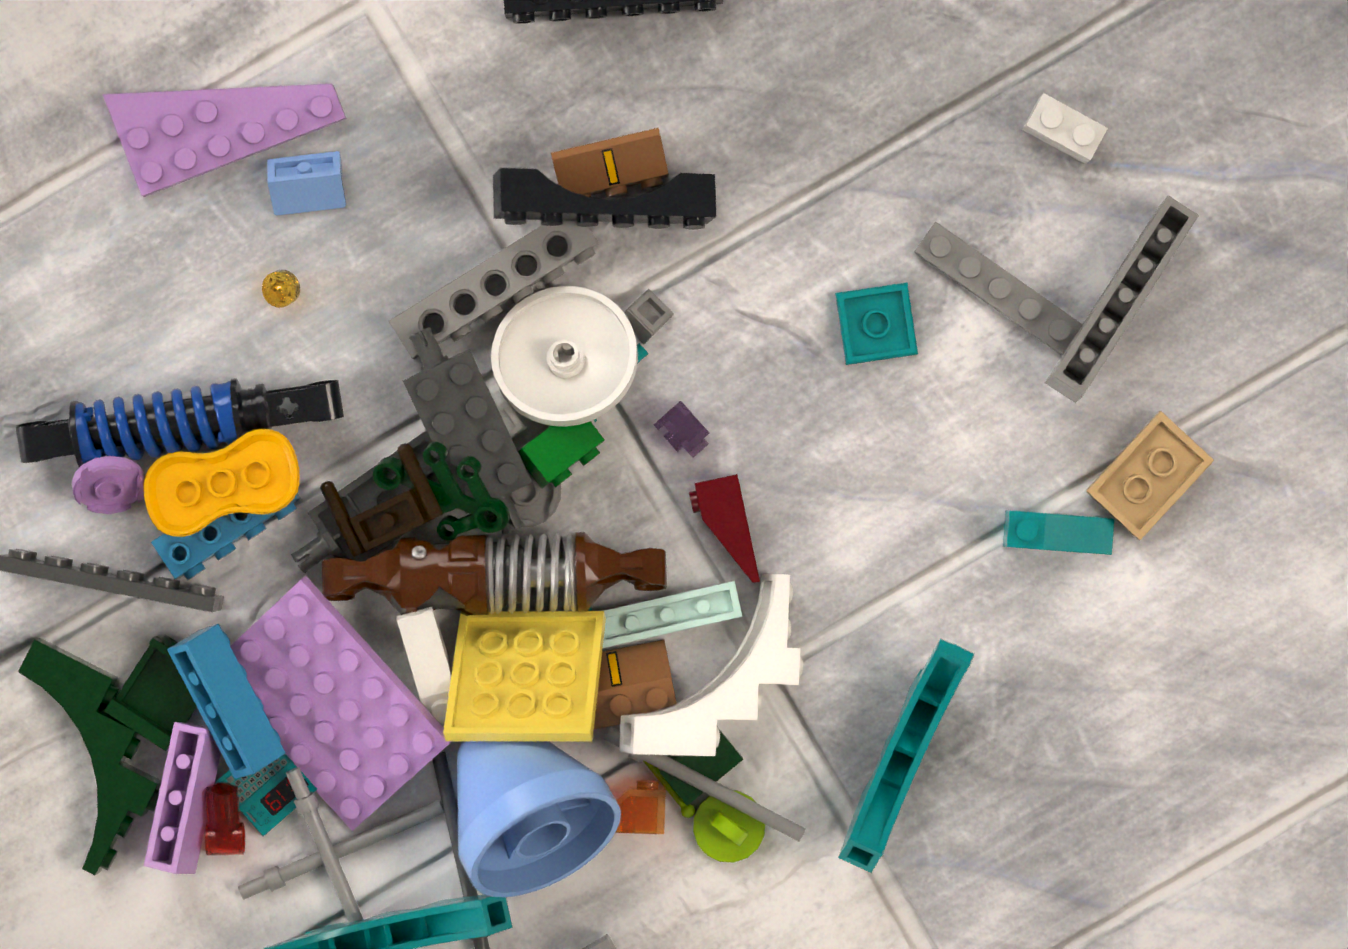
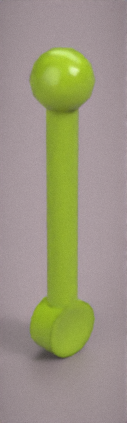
[643,760,695,818]

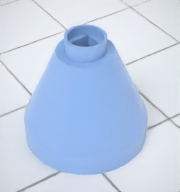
[457,741,621,897]

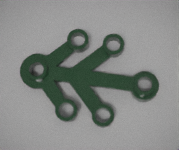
[373,442,510,541]

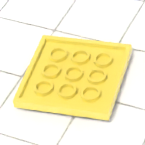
[443,611,606,741]

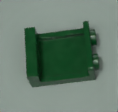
[104,635,197,751]

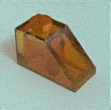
[615,780,666,834]

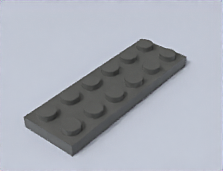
[0,549,224,612]

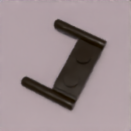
[320,443,443,557]

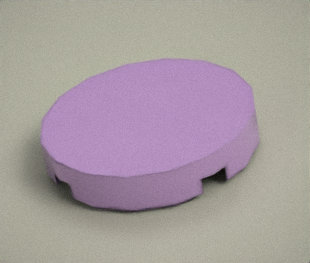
[72,456,145,514]

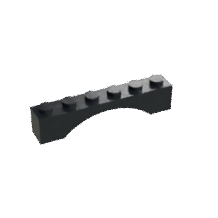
[493,168,716,230]

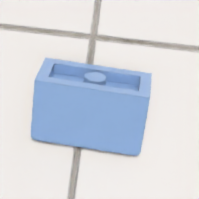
[267,151,346,215]

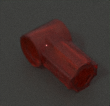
[205,782,245,856]

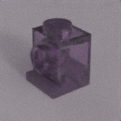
[653,401,710,458]

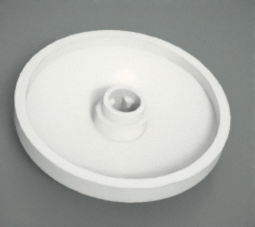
[491,286,638,426]

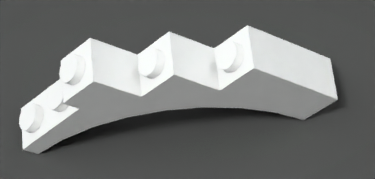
[619,574,803,756]

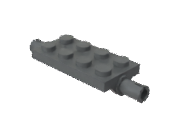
[403,327,532,535]
[291,431,440,573]

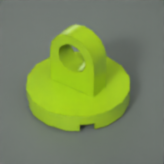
[693,790,765,863]

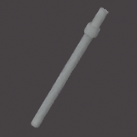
[604,727,806,842]
[286,767,364,922]
[238,800,444,900]

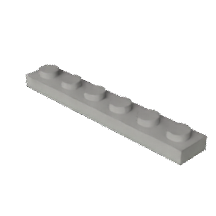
[914,222,1082,356]

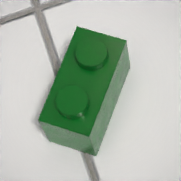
[518,421,605,489]

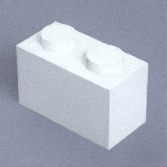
[1022,93,1108,164]

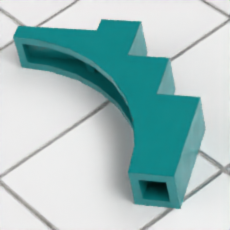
[838,638,974,873]
[264,894,513,949]

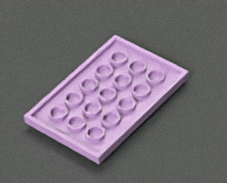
[230,576,452,831]

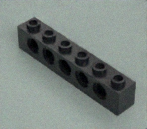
[504,0,723,24]

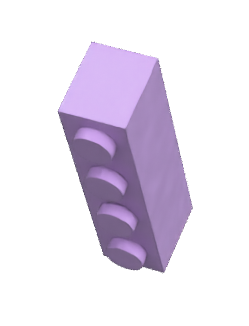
[144,722,221,874]

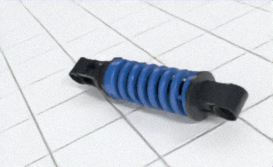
[15,378,344,468]

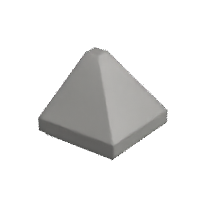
[625,289,674,344]

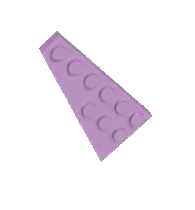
[103,84,346,197]

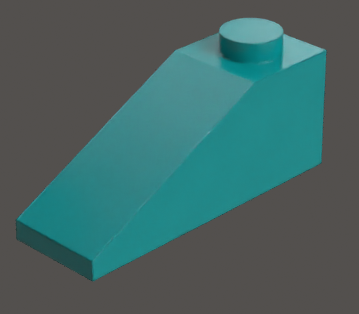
[1003,510,1115,555]

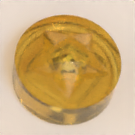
[262,270,300,308]

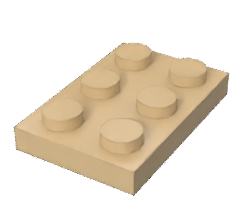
[1086,411,1214,540]

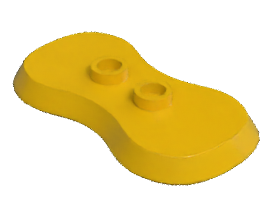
[144,429,300,537]

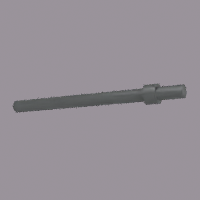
[432,751,490,949]

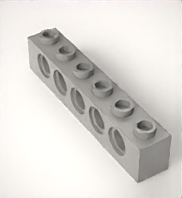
[1045,195,1199,403]
[389,221,598,359]

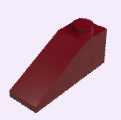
[689,474,760,583]

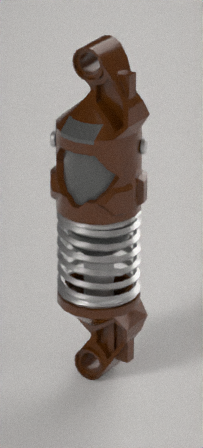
[322,532,667,616]

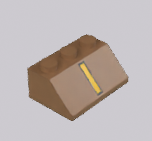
[551,127,669,198]
[594,640,677,730]

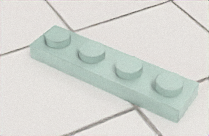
[602,581,743,648]

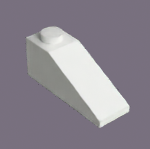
[397,607,452,724]

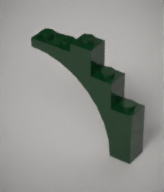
[18,638,162,876]

